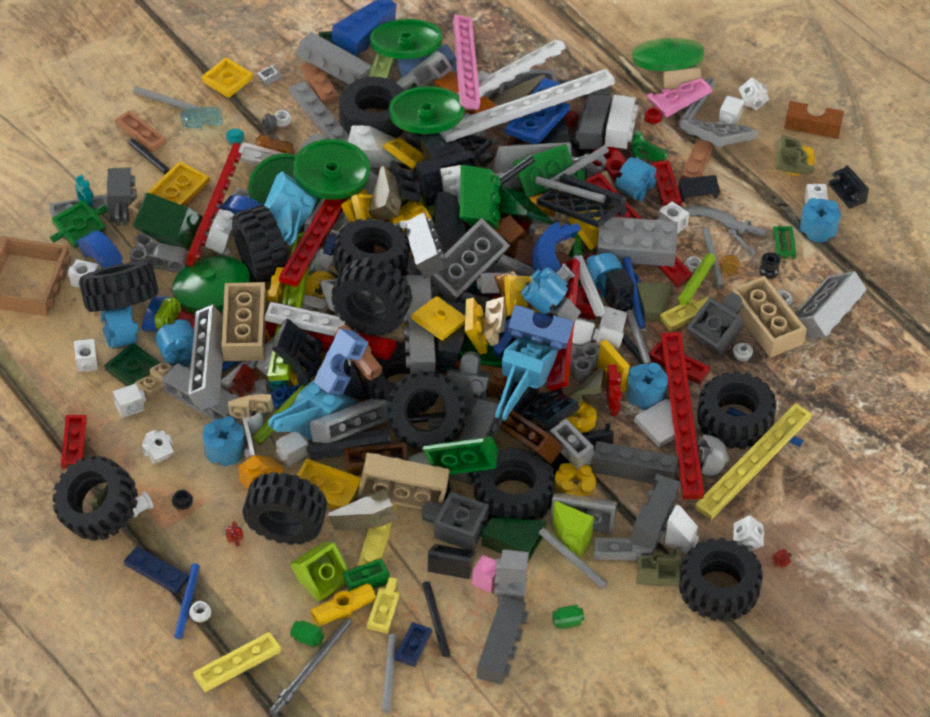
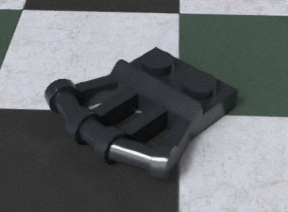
[272,318,323,386]
[517,388,580,430]

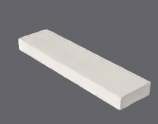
[264,302,347,336]

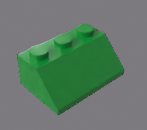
[460,165,501,230]
[423,436,498,475]

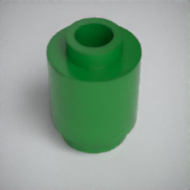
[552,604,585,629]
[290,620,324,648]

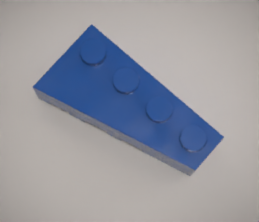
[332,0,397,58]

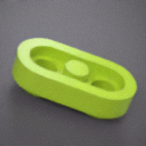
[155,297,181,330]

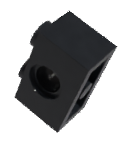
[604,268,635,312]

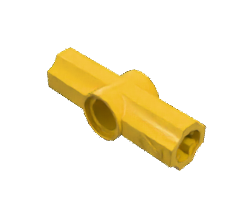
[310,583,376,626]

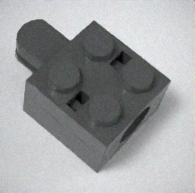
[107,167,137,226]
[686,293,744,356]
[443,351,491,415]
[422,492,489,551]

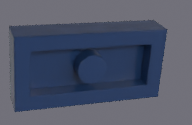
[395,622,432,667]

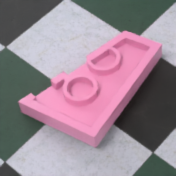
[646,78,712,118]

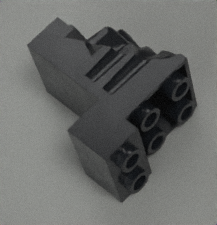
[416,133,476,207]

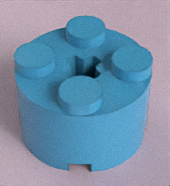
[615,157,657,202]
[800,198,841,242]
[586,252,624,298]
[521,268,568,314]
[100,306,139,349]
[156,320,194,367]
[626,363,668,410]
[203,416,245,466]

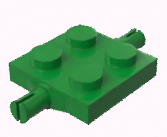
[49,200,108,249]

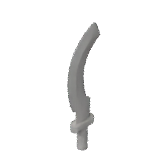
[683,206,767,237]

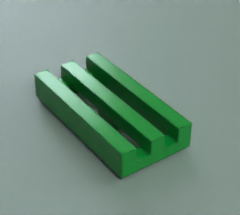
[773,226,796,259]

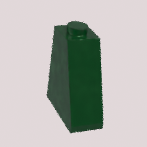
[480,518,546,562]

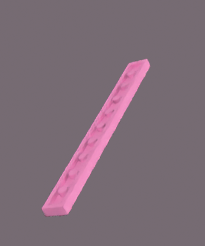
[453,15,480,110]

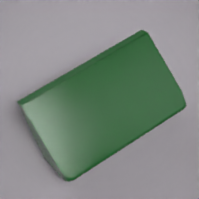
[342,558,390,591]

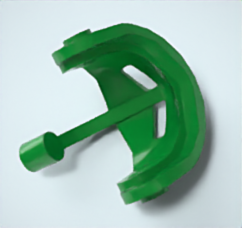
[630,131,668,162]

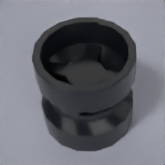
[759,252,781,279]

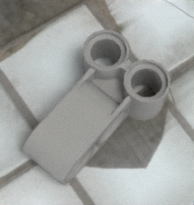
[130,233,189,273]
[543,343,599,383]

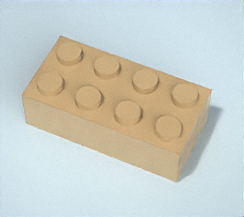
[731,276,807,358]
[222,282,267,361]
[357,453,449,510]

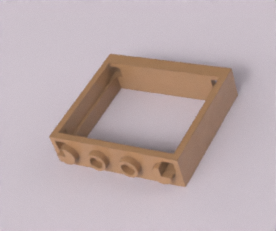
[0,236,72,316]

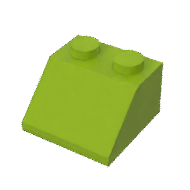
[552,501,594,559]
[289,541,348,602]

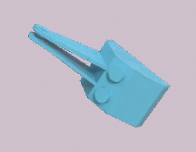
[264,171,317,245]
[495,337,558,420]
[268,380,358,440]

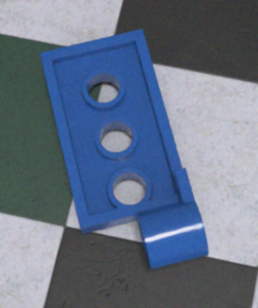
[505,78,570,144]

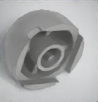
[697,435,729,477]

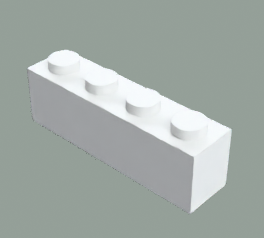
[605,95,638,149]

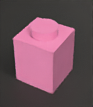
[472,555,497,593]

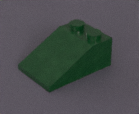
[499,184,554,225]
[133,192,203,251]

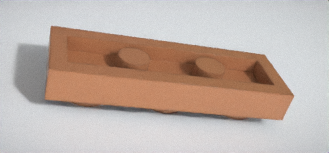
[301,63,339,105]
[115,110,167,152]
[681,138,715,179]

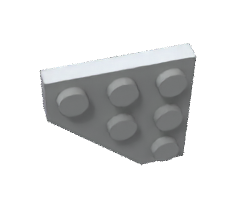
[680,119,759,147]

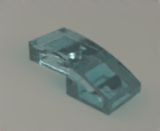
[180,107,223,129]

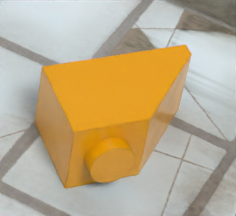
[238,455,284,489]

